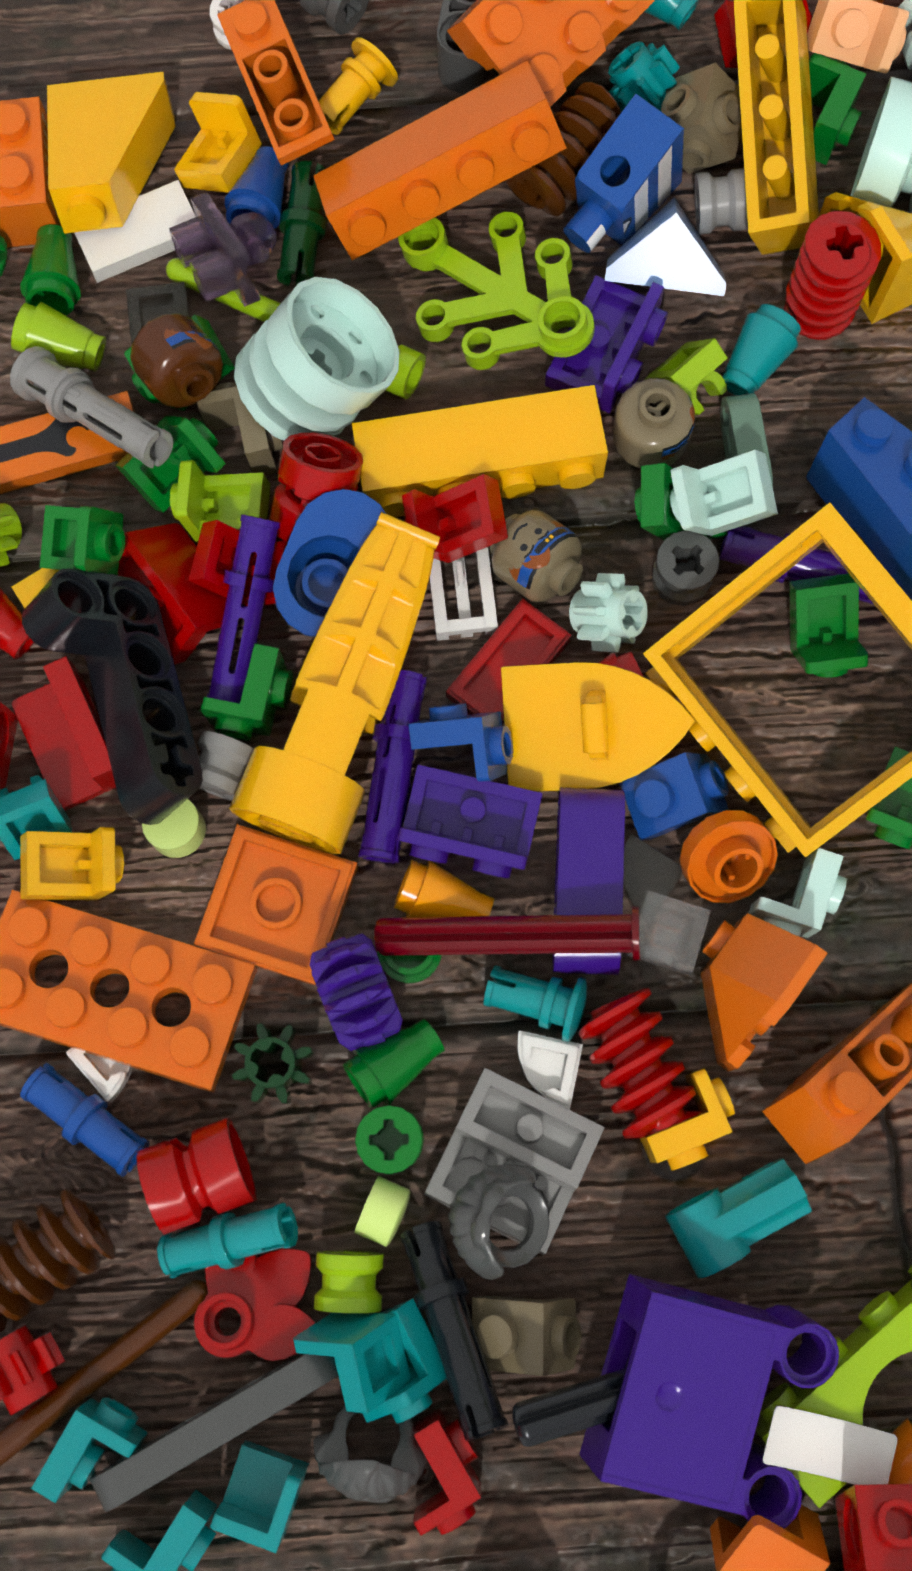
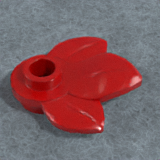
[194,1249,316,1361]

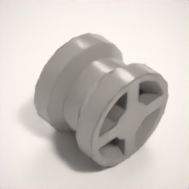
[694,168,748,235]
[197,731,254,801]

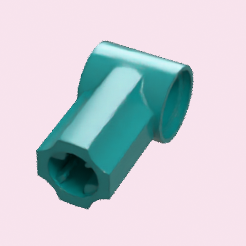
[665,1158,812,1279]

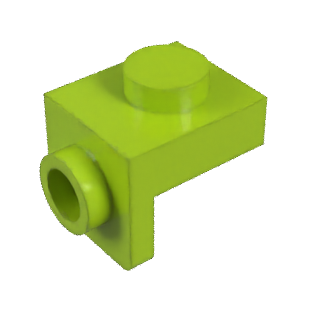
[170,460,270,542]

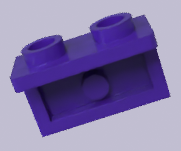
[545,275,668,414]
[397,764,543,878]

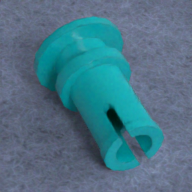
[483,965,587,1042]

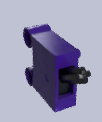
[512,1274,839,1528]

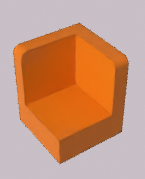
[710,1504,830,1571]

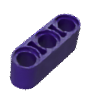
[552,787,625,975]

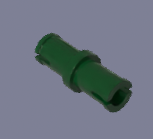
[277,161,327,287]

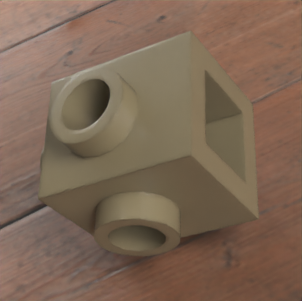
[661,62,742,174]

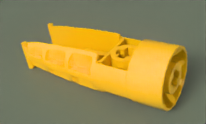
[229,512,440,854]

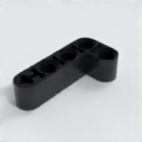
[22,568,203,825]

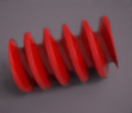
[783,211,881,340]
[578,987,703,1139]

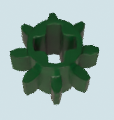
[232,1023,315,1104]

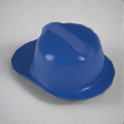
[273,489,386,637]

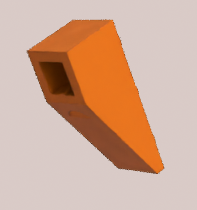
[217,0,335,166]
[762,982,912,1164]

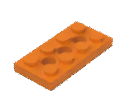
[0,890,257,1093]

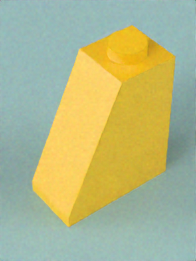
[47,72,175,234]

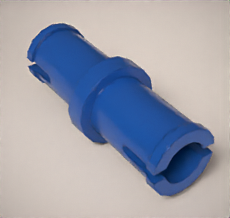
[20,1063,150,1177]

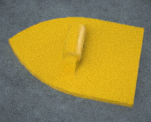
[501,662,696,792]

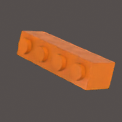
[313,60,567,261]

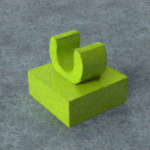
[644,338,728,415]

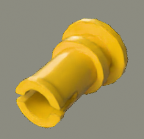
[319,37,399,135]

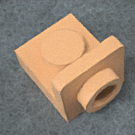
[807,0,909,74]

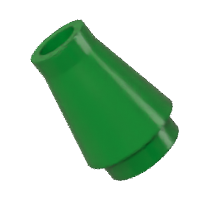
[20,224,81,316]
[343,1019,445,1109]

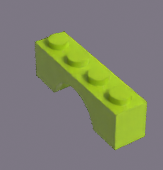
[755,1265,912,1508]

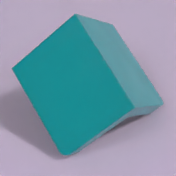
[293,1313,412,1414]
[210,1440,309,1553]

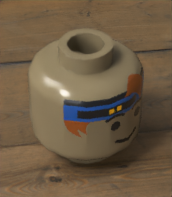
[612,378,695,469]
[490,510,583,603]

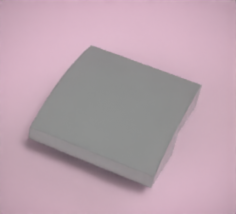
[424,1068,605,1255]

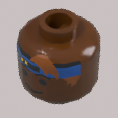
[130,313,223,408]

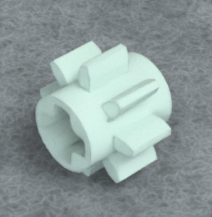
[569,573,648,652]

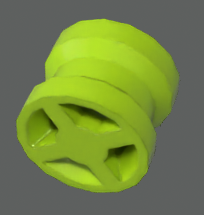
[314,1250,384,1313]

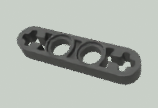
[90,1354,338,1512]

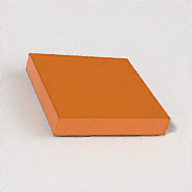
[194,824,359,986]

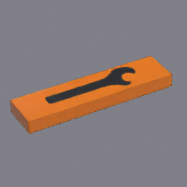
[0,391,135,494]

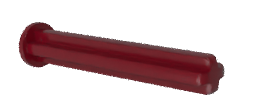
[374,906,640,960]

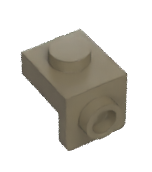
[197,382,283,476]
[472,1295,581,1376]

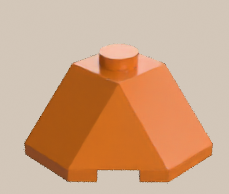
[701,913,828,1072]

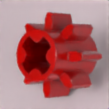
[0,1325,65,1416]

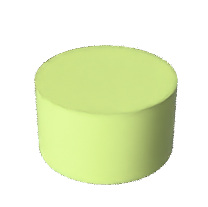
[142,799,206,858]
[354,1176,410,1247]

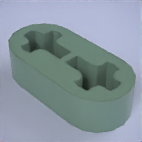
[720,393,773,487]

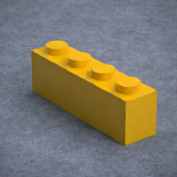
[734,0,819,255]
[351,385,608,518]

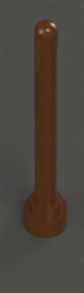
[0,1280,208,1467]

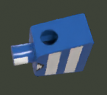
[563,94,684,253]

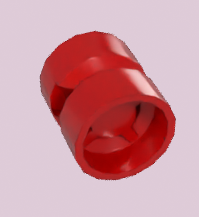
[269,432,363,543]
[136,1118,257,1235]

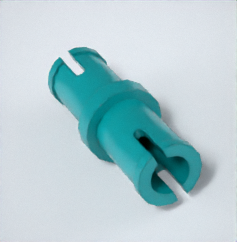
[157,1202,298,1278]

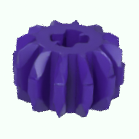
[309,933,403,1051]

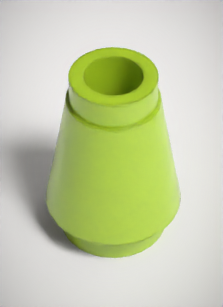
[11,302,106,372]

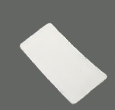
[763,1406,898,1485]

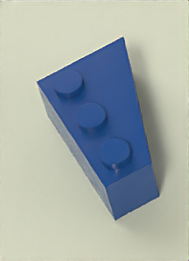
[806,397,912,601]

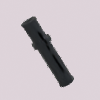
[400,1221,509,1441]

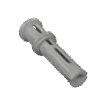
[10,346,173,468]

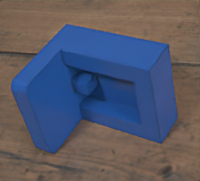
[408,703,513,782]
[619,752,729,840]

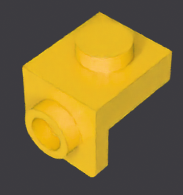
[174,92,262,193]
[20,827,124,901]
[640,1068,735,1171]

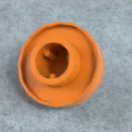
[679,810,778,903]

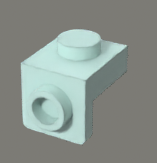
[670,450,778,536]
[749,848,847,938]

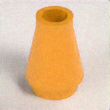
[393,860,494,917]

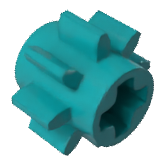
[608,41,680,112]

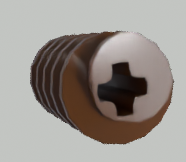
[505,82,621,217]
[0,1188,117,1332]

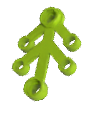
[398,212,595,370]

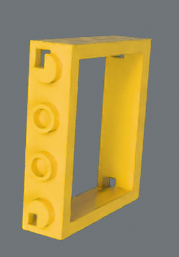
[643,502,912,857]

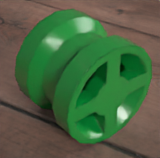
[355,1105,424,1174]

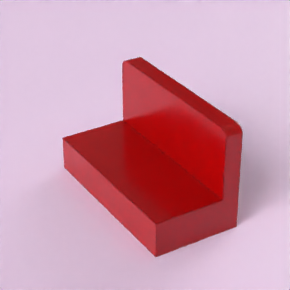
[118,523,242,665]
[12,656,116,811]

